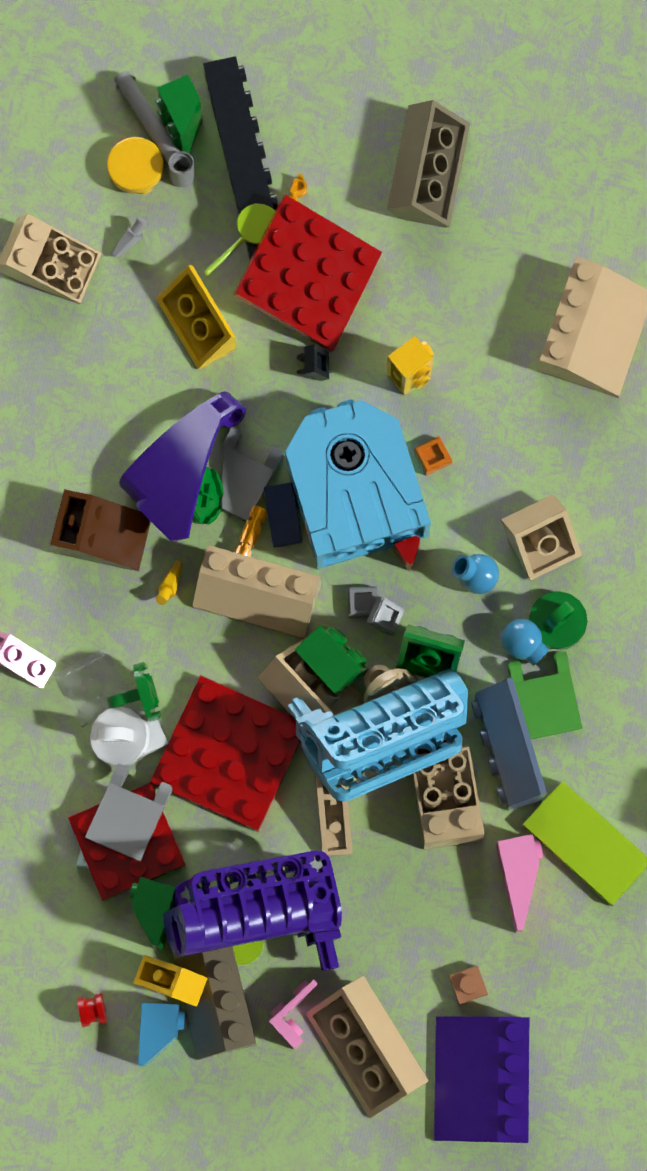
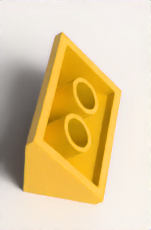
[156,265,237,369]

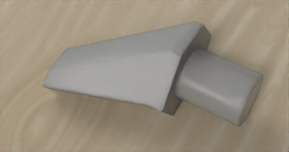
[112,217,147,257]

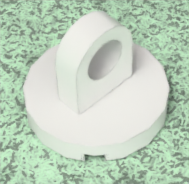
[90,707,150,766]

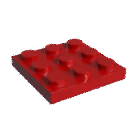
[68,782,186,901]

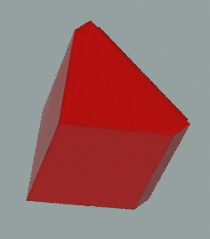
[394,536,421,571]

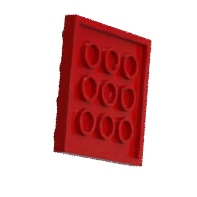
[233,195,382,352]
[150,675,301,832]

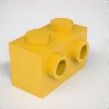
[386,336,434,395]

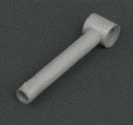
[114,71,194,187]

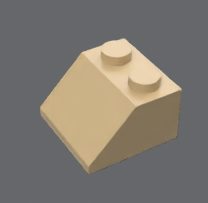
[501,494,582,581]

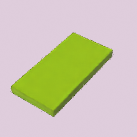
[522,781,647,906]

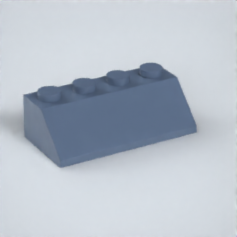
[471,678,547,810]

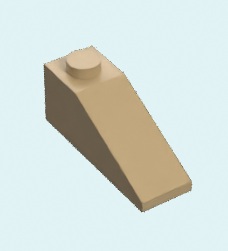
[314,772,353,856]

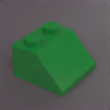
[396,624,465,677]
[128,877,176,951]

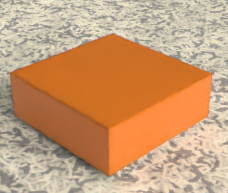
[413,436,452,476]

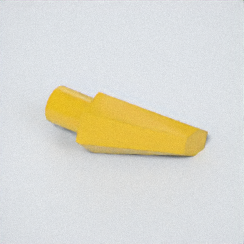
[156,560,182,605]

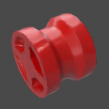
[77,993,107,1028]

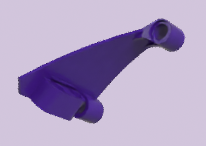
[119,391,246,542]

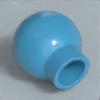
[452,554,499,594]
[501,619,549,666]

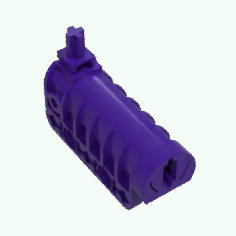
[163,850,342,971]

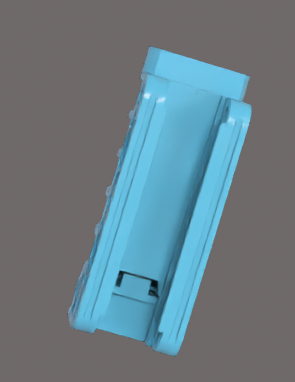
[287,669,468,801]

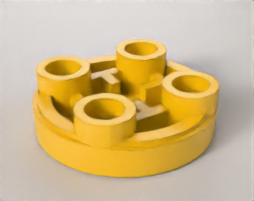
[107,137,164,195]

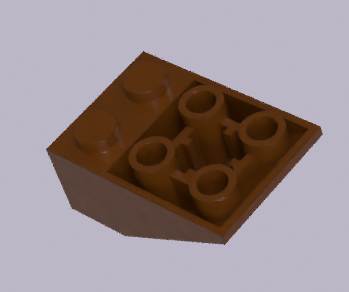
[50,489,151,572]

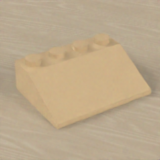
[537,257,647,398]

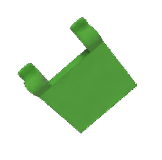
[507,651,583,740]

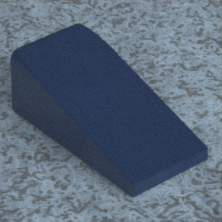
[264,482,302,548]

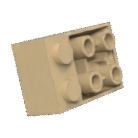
[0,213,102,304]
[413,747,485,850]

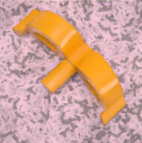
[289,174,308,202]

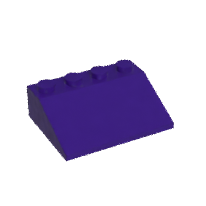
[434,1016,530,1143]

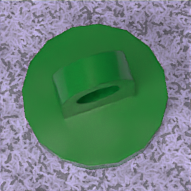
[192,467,224,525]
[529,591,588,650]
[106,662,161,722]

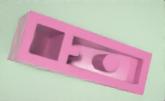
[496,834,543,933]

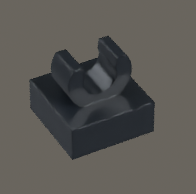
[297,344,329,381]

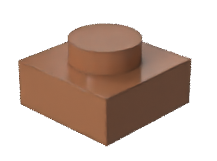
[449,965,488,1005]

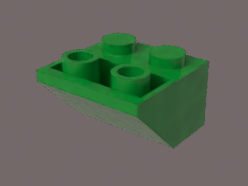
[155,74,203,154]
[294,625,369,694]

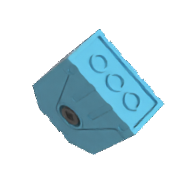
[285,399,431,570]

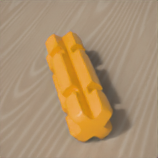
[234,506,268,557]

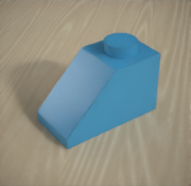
[138,1003,185,1066]

